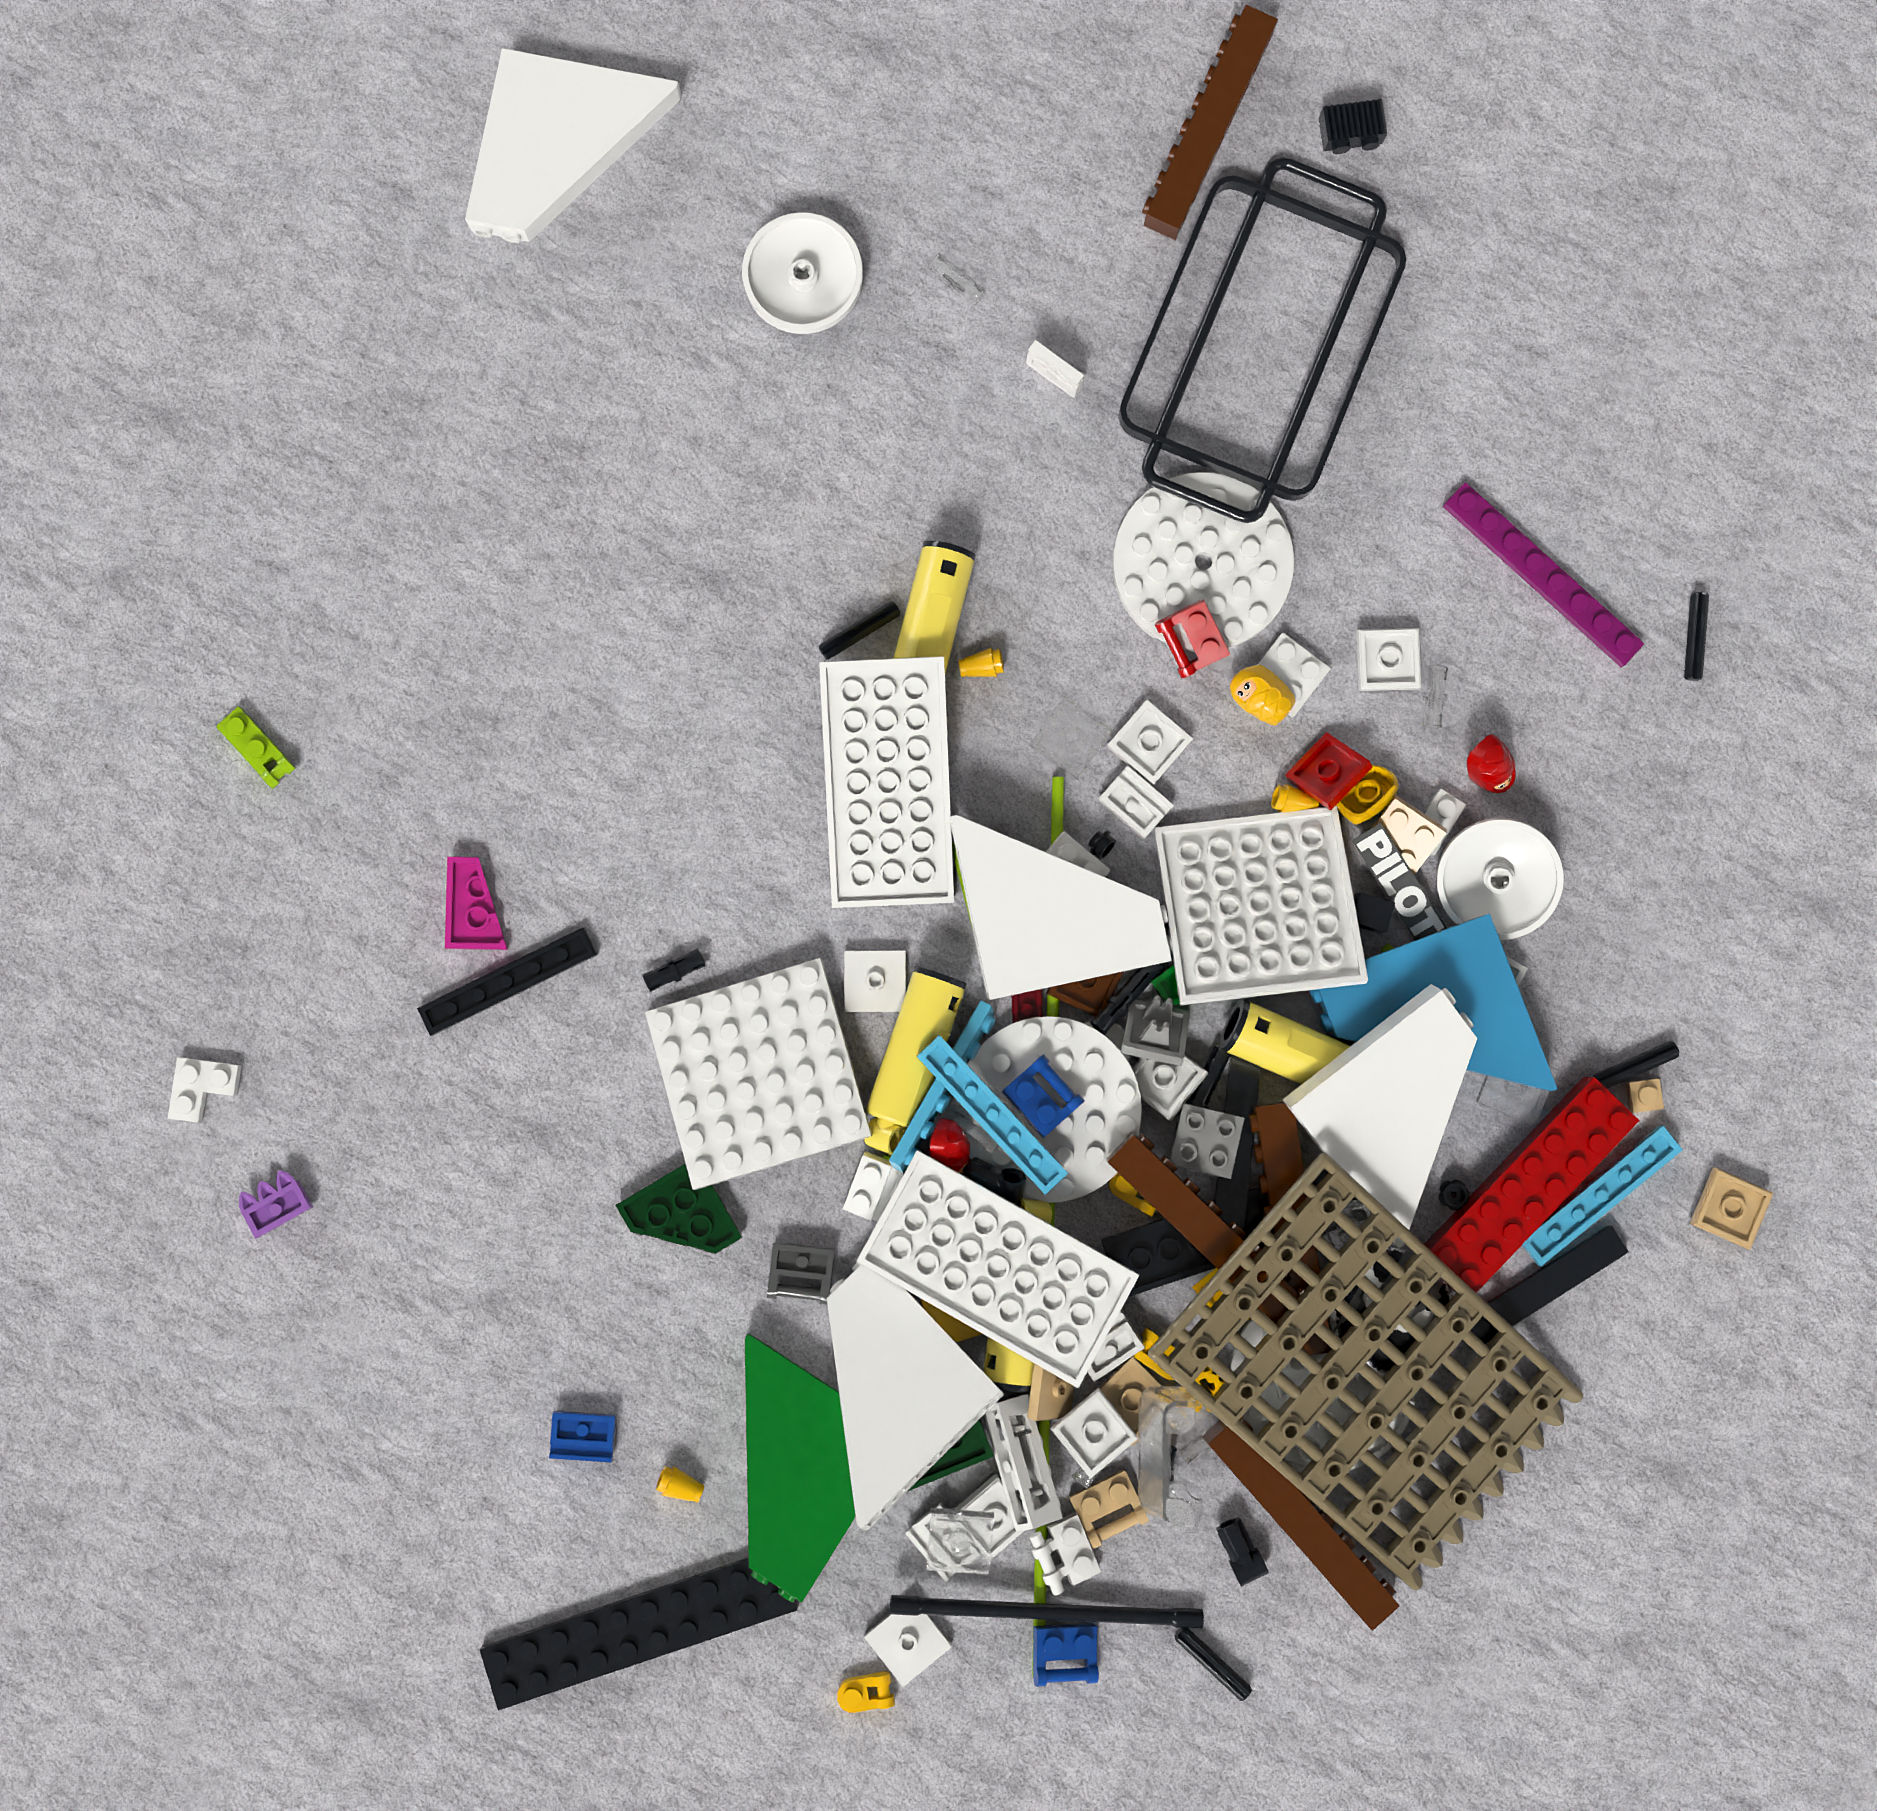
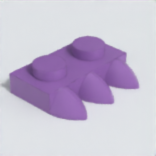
[239,1170,313,1239]

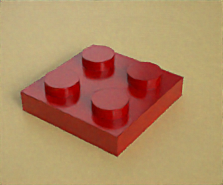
[1285,732,1373,810]

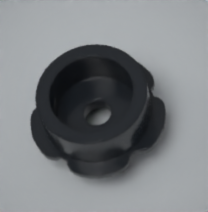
[1088,831,1116,859]
[1438,1179,1469,1210]

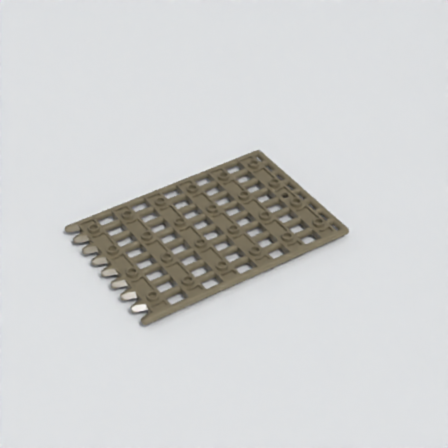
[1148,1153,1583,1591]

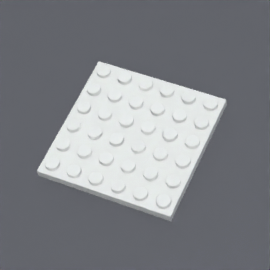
[1154,806,1368,1005]
[645,958,872,1190]

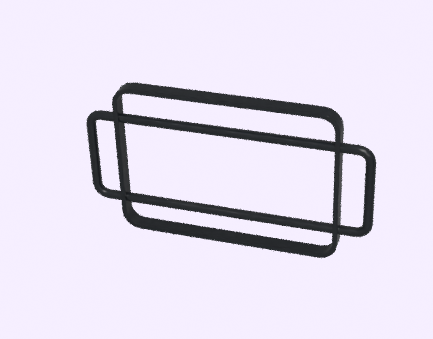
[1118,157,1406,523]

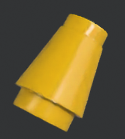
[958,647,1004,677]
[1271,784,1319,813]
[655,1466,705,1503]

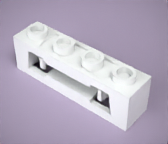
[984,1394,1063,1531]

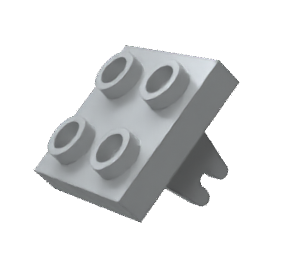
[1121,996,1190,1066]
[1170,1103,1245,1179]

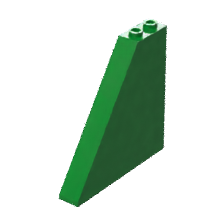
[745,1333,856,1603]

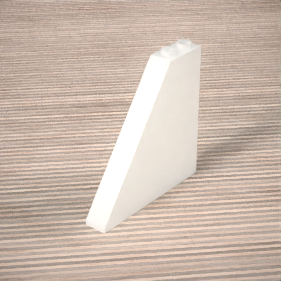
[465,48,681,243]
[949,815,1172,1000]
[1282,984,1477,1249]
[827,1262,1004,1531]

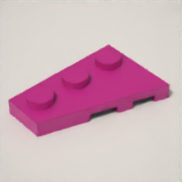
[445,857,507,950]

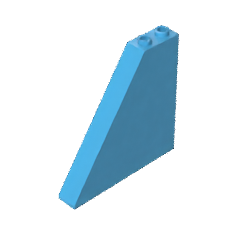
[1309,914,1557,1091]

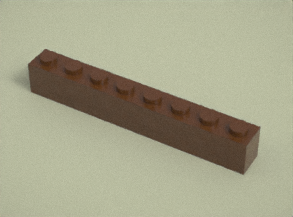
[1142,5,1278,241]
[1249,1102,1332,1355]
[1106,1132,1305,1323]
[1202,1416,1400,1631]

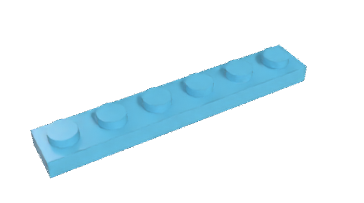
[889,1000,995,1173]
[917,1035,1068,1195]
[1522,1125,1683,1266]

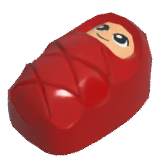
[1467,734,1516,794]
[930,1118,971,1175]

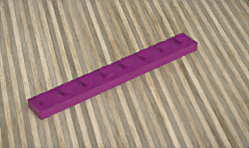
[1442,482,1644,668]

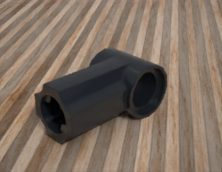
[964,1157,1026,1207]
[1216,1517,1269,1587]

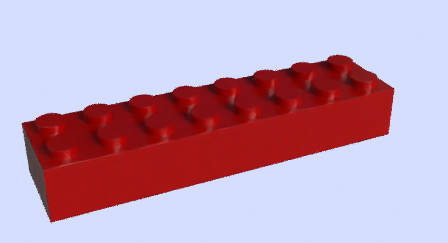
[1425,1077,1640,1293]

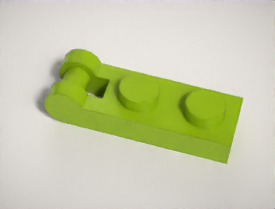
[216,706,296,789]

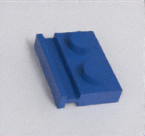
[549,1411,616,1463]

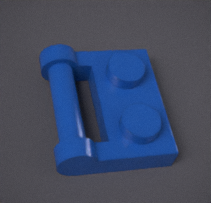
[1002,1054,1085,1138]
[1033,1623,1099,1687]

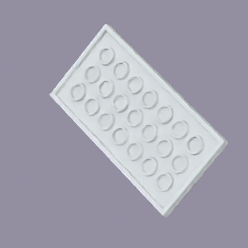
[819,656,954,908]
[857,1150,1140,1388]

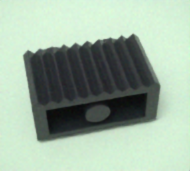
[1319,99,1387,154]

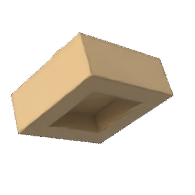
[1625,1078,1664,1113]

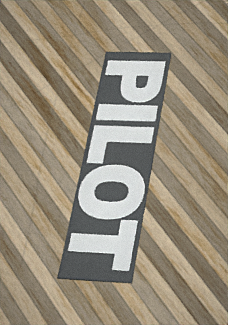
[1352,823,1447,940]

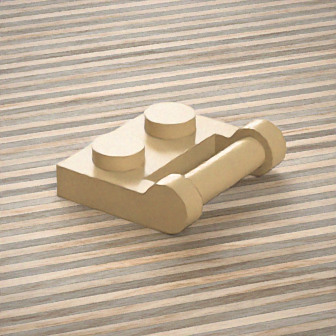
[1069,1468,1149,1549]

